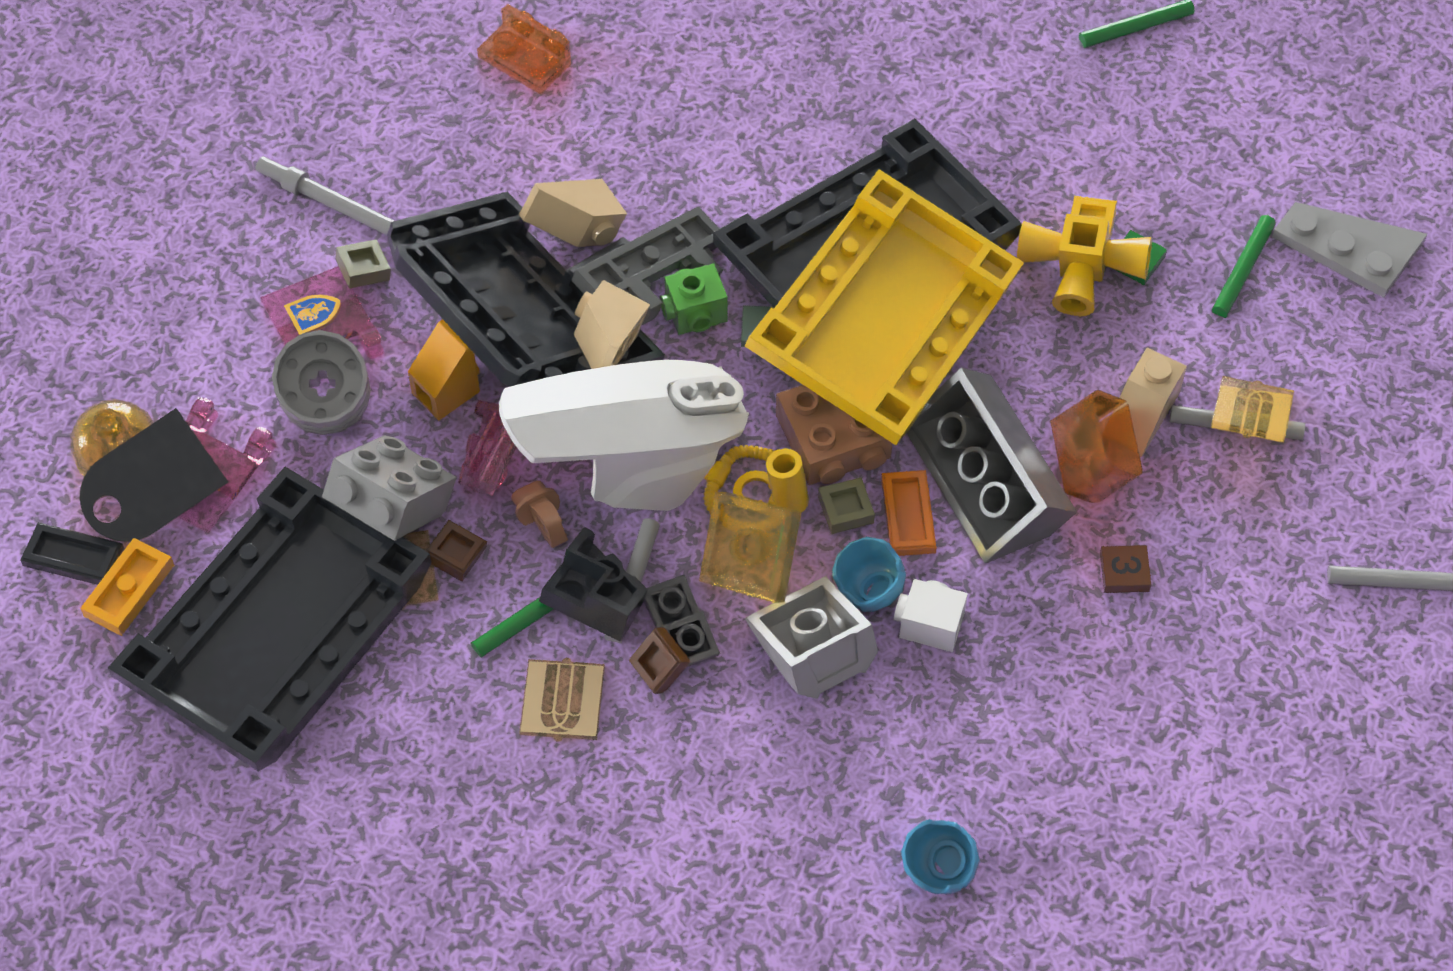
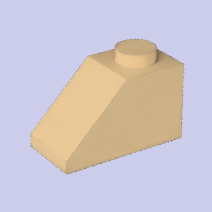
[519,179,627,247]
[574,280,650,369]
[1102,348,1187,457]

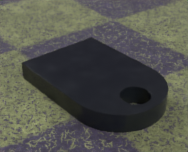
[80,408,228,542]

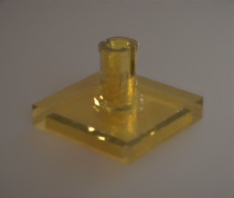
[699,492,802,603]

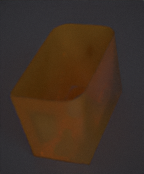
[1050,390,1143,503]

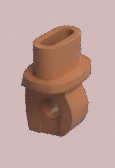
[511,480,568,548]

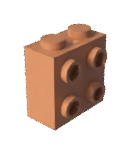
[776,385,892,485]

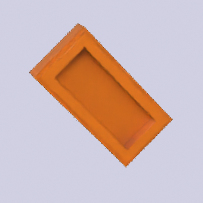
[881,470,937,556]

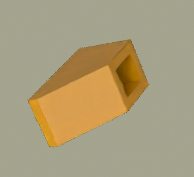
[408,319,480,421]

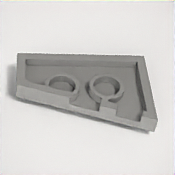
[1272,202,1427,298]

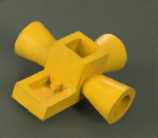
[1017,196,1152,316]

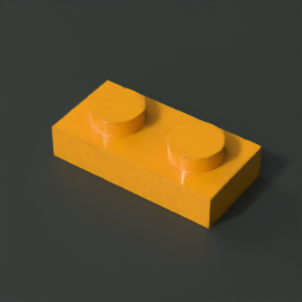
[80,538,175,636]

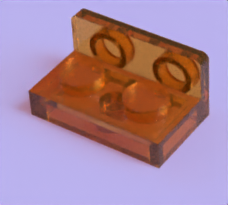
[477,4,571,95]

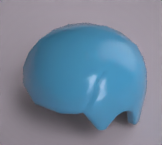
[832,537,906,612]
[901,819,980,894]

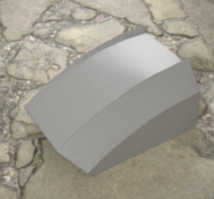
[745,576,878,699]

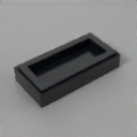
[20,522,125,585]

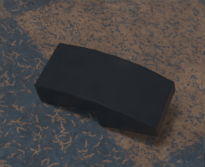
[644,575,720,667]

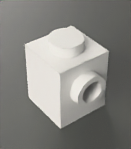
[894,579,968,652]

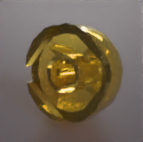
[70,399,154,476]

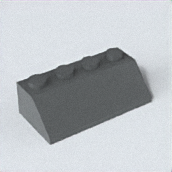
[907,368,1077,563]

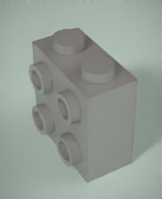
[322,435,457,541]

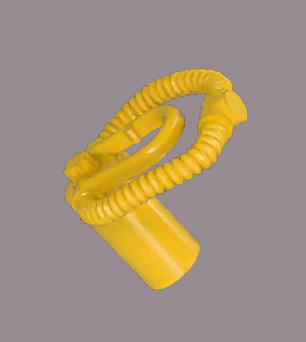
[703,445,809,536]

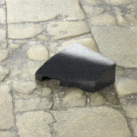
[539,527,648,642]

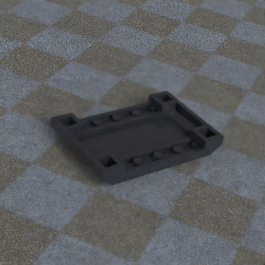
[713,118,1022,308]
[108,466,432,771]

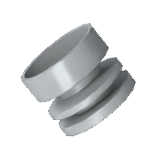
[272,330,371,435]

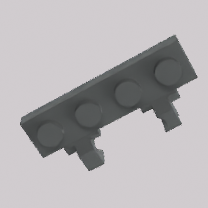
[572,206,723,325]

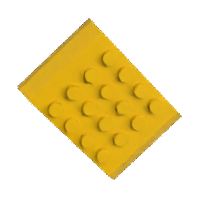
[745,169,1024,445]

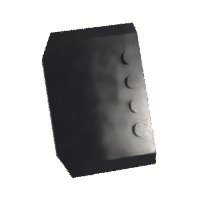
[387,191,665,387]

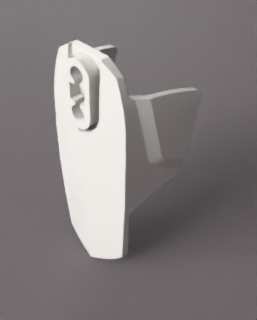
[499,360,749,511]

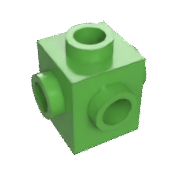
[659,263,728,335]

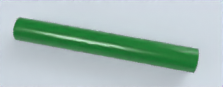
[1079,0,1195,48]
[1211,215,1276,318]
[471,597,554,658]

